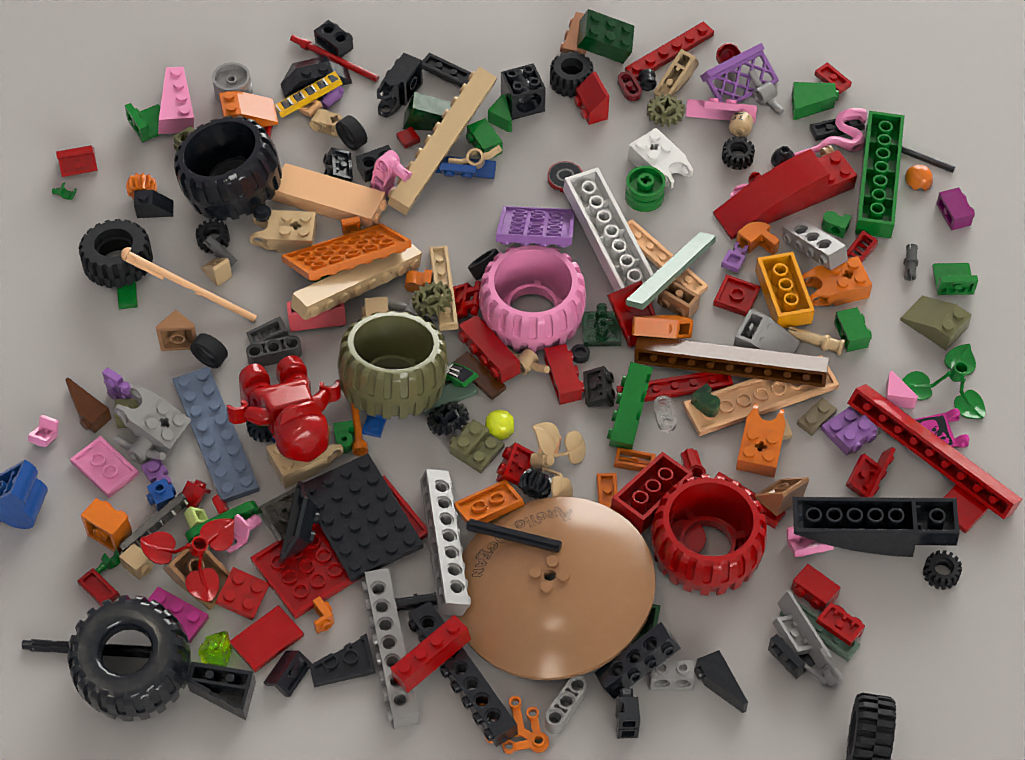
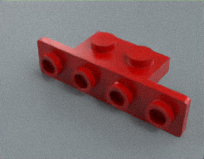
[845,447,896,497]

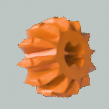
[126,173,157,200]

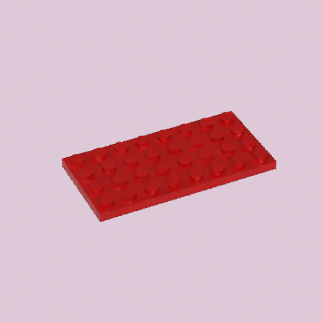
[250,475,428,619]

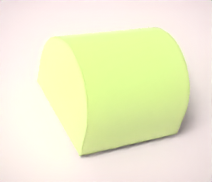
[184,507,209,528]

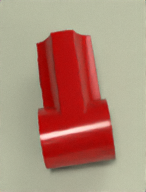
[680,448,706,480]

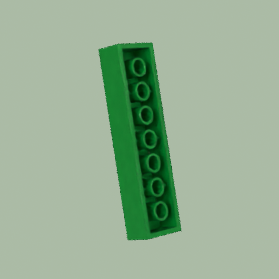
[855,111,905,239]

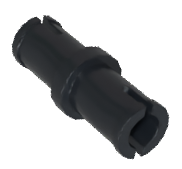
[395,592,438,611]

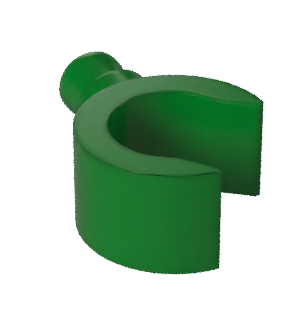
[52,182,77,200]
[95,549,121,574]

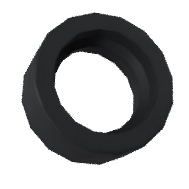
[336,115,368,151]
[468,248,499,280]
[190,333,228,368]

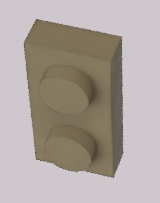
[797,397,837,436]

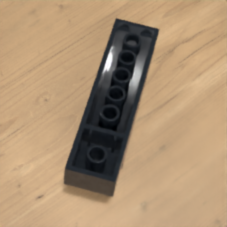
[792,497,960,557]

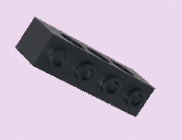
[595,622,681,699]

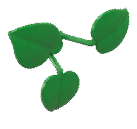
[902,344,986,419]

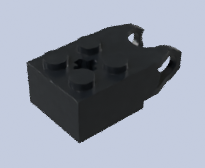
[377,53,423,118]

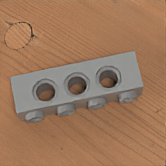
[782,217,848,270]

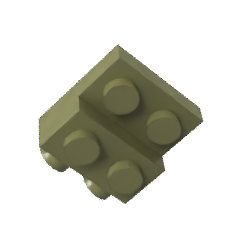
[449,419,505,473]

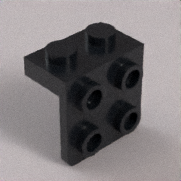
[768,634,815,679]

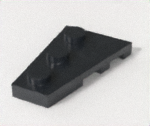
[309,633,376,687]

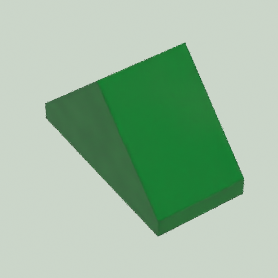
[488,94,512,132]

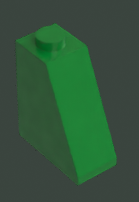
[791,82,839,120]

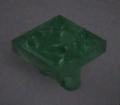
[582,303,621,347]

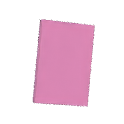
[70,436,139,498]

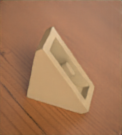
[200,258,232,287]

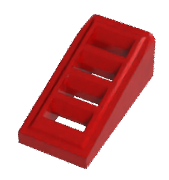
[847,231,878,263]

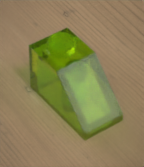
[198,631,232,667]

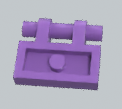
[102,367,134,400]

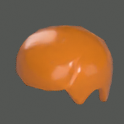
[905,165,933,191]

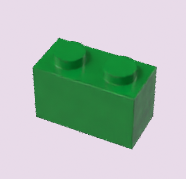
[466,118,503,160]
[834,307,872,352]

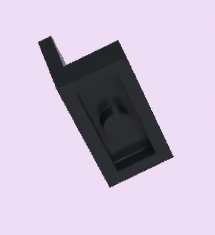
[263,650,313,697]

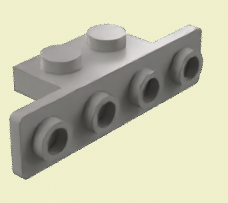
[773,591,832,669]

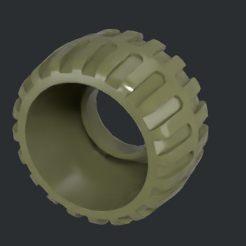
[337,311,448,419]

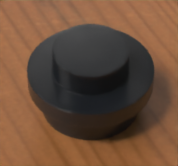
[253,205,271,222]

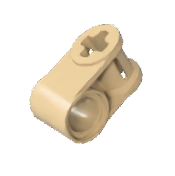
[309,109,343,137]

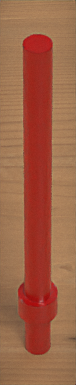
[290,35,379,82]

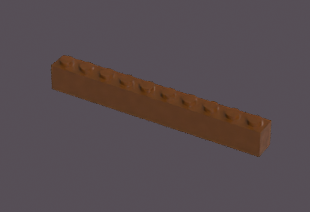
[634,336,829,387]

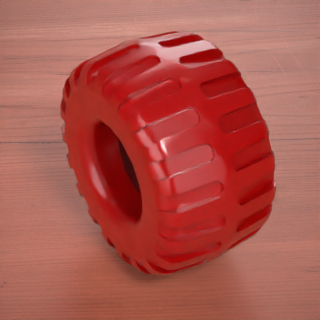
[651,474,767,596]

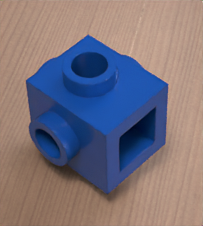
[146,478,177,512]

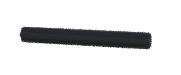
[466,519,562,553]

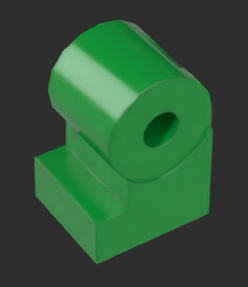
[821,211,852,239]
[333,420,354,454]

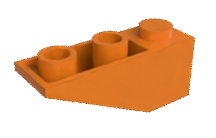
[632,315,693,339]

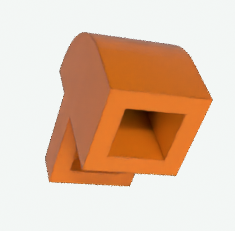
[736,222,780,255]

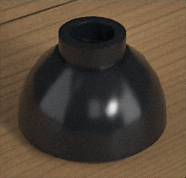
[771,146,795,167]

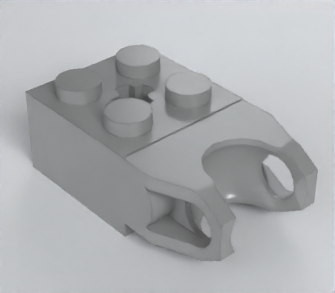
[114,384,191,455]

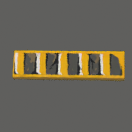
[274,71,343,118]

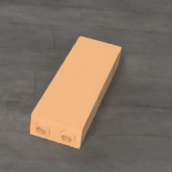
[272,163,388,228]

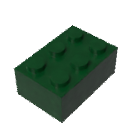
[577,9,635,64]

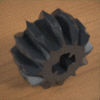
[519,469,552,499]

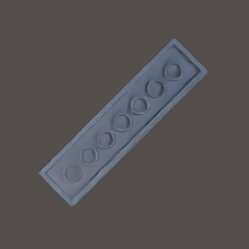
[172,366,260,503]

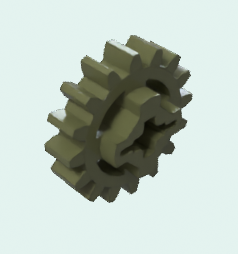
[647,93,685,127]
[411,281,453,317]

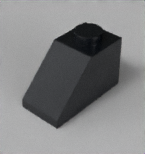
[134,190,174,218]

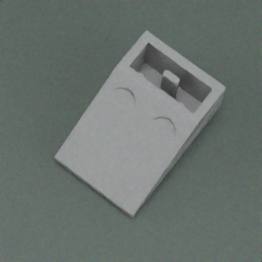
[733,309,800,354]

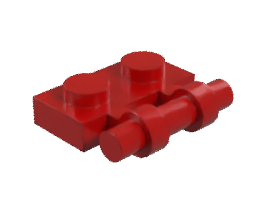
[453,281,481,319]

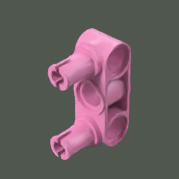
[370,150,412,197]

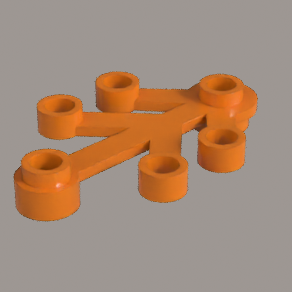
[479,696,549,754]

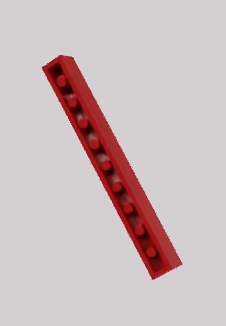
[847,384,1023,520]

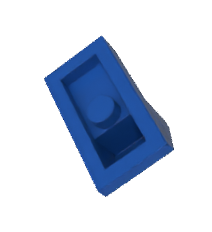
[362,414,387,438]

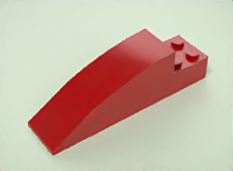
[713,149,857,240]

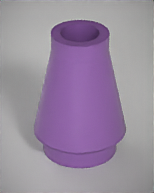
[320,86,344,109]

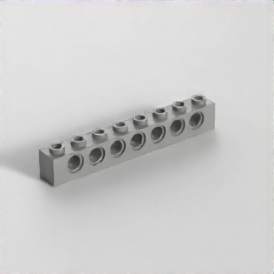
[420,469,471,616]
[362,568,419,729]

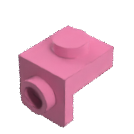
[28,415,59,447]

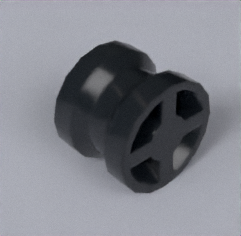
[638,69,657,91]

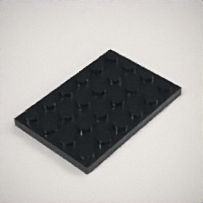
[303,453,423,582]

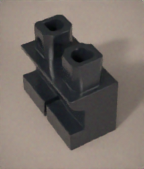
[615,688,640,739]

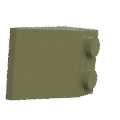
[900,295,972,350]

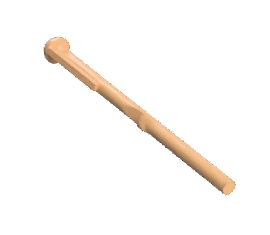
[121,247,257,322]

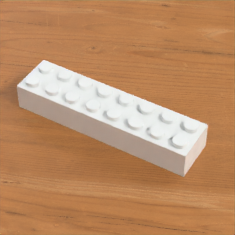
[563,167,654,291]

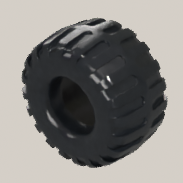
[174,116,282,221]
[67,595,191,721]

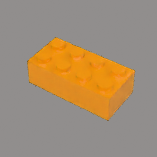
[755,252,815,328]

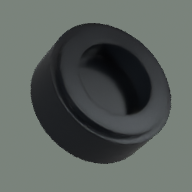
[571,344,590,364]

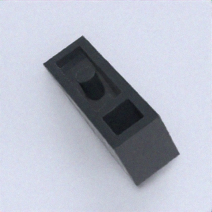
[694,650,748,713]

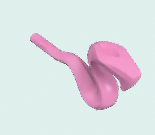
[794,108,867,156]

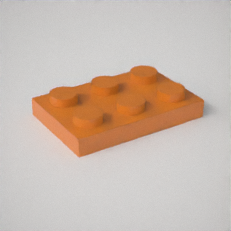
[454,480,524,523]

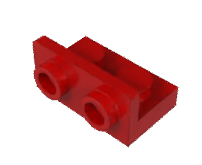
[496,442,535,486]
[816,602,865,646]

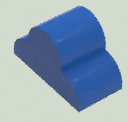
[0,460,48,529]

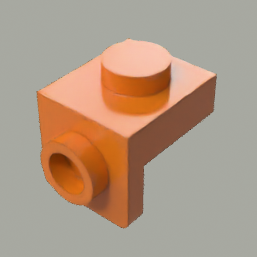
[313,596,335,634]

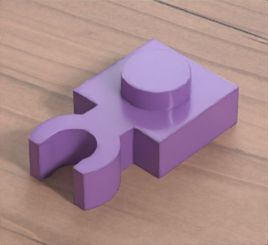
[721,241,748,273]
[141,459,172,485]

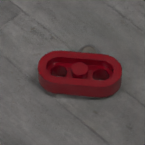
[617,71,642,101]

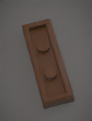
[453,351,506,400]

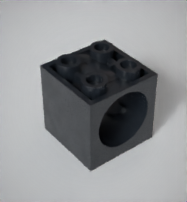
[501,63,546,120]

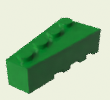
[607,362,653,450]

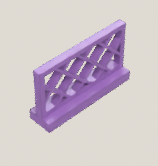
[700,43,779,103]

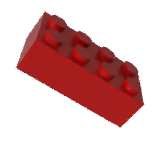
[610,451,693,534]

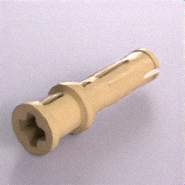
[788,326,845,356]

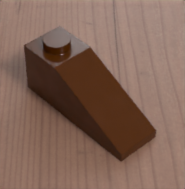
[65,377,112,433]

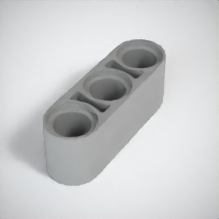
[545,675,587,734]

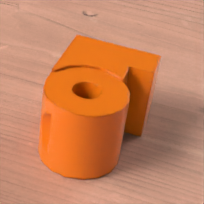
[404,269,433,292]

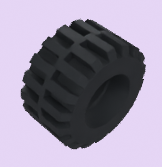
[550,51,594,98]

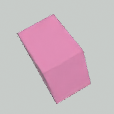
[885,371,918,409]

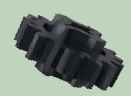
[427,402,469,436]

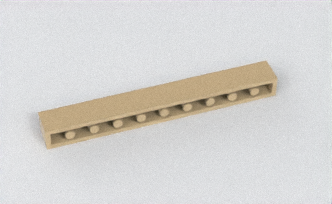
[388,66,497,215]

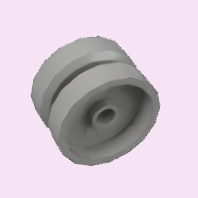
[212,62,253,103]

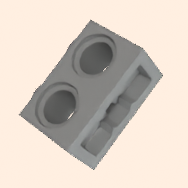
[649,660,694,690]

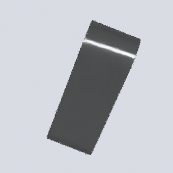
[246,335,302,367]

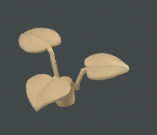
[530,422,586,497]

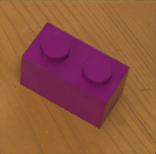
[936,187,975,231]

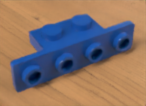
[435,156,496,179]

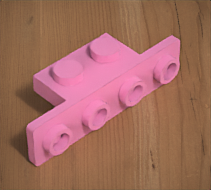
[686,98,757,123]

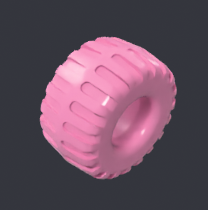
[479,244,586,354]

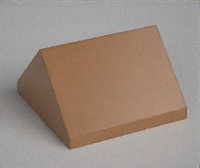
[156,310,197,351]
[755,477,809,516]

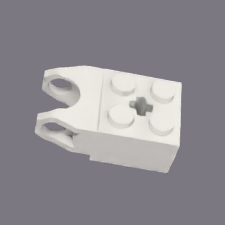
[628,128,693,189]

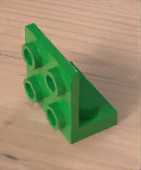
[125,103,162,143]
[932,263,978,295]

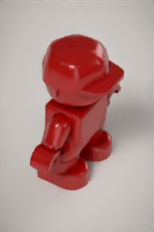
[227,355,341,462]

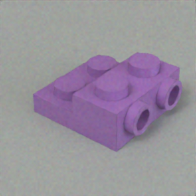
[821,406,878,456]

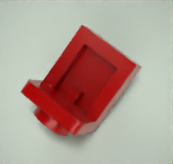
[182,479,211,508]

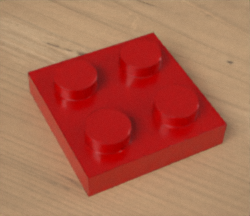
[215,567,270,621]

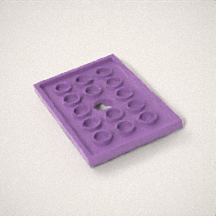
[496,206,575,247]

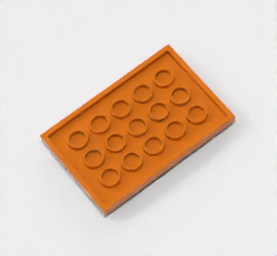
[281,223,412,281]

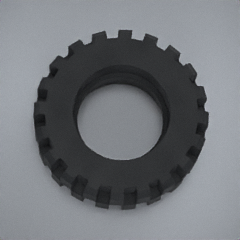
[79,219,153,288]
[846,692,896,760]

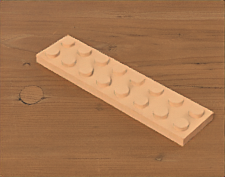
[683,355,839,436]

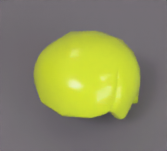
[485,409,514,440]

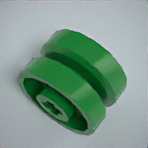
[625,166,665,212]

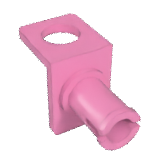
[226,514,262,553]

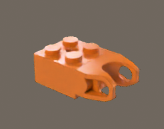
[802,256,872,306]
[736,403,786,478]

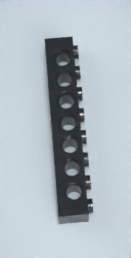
[408,601,518,747]

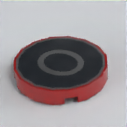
[547,161,582,193]

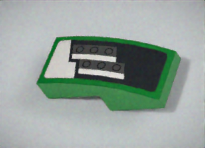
[446,363,479,388]

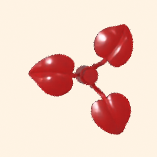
[140,519,235,602]

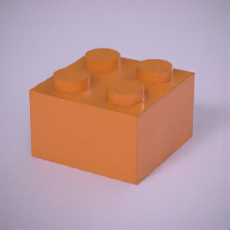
[81,498,132,553]

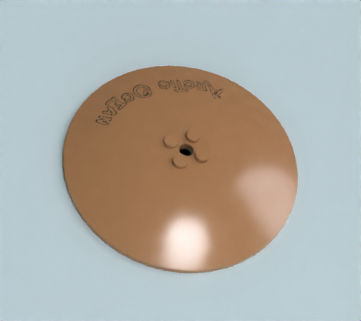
[456,497,656,680]

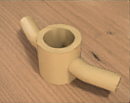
[448,145,503,169]
[508,347,550,375]

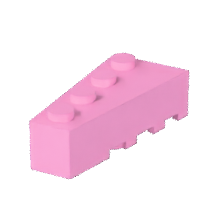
[158,67,194,134]

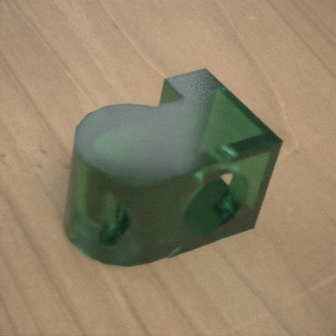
[691,383,721,417]

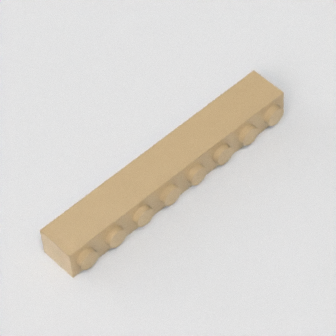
[291,244,422,320]

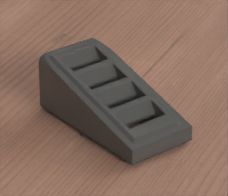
[246,316,289,344]

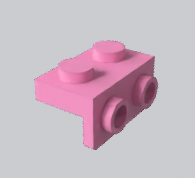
[787,526,834,557]

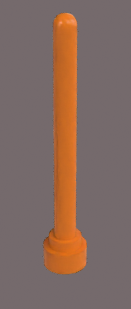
[350,403,368,456]

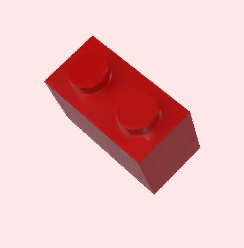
[791,564,841,612]

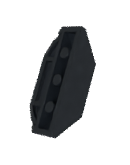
[281,56,352,99]
[278,481,319,563]

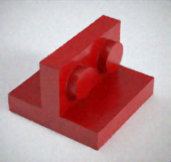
[56,145,98,177]

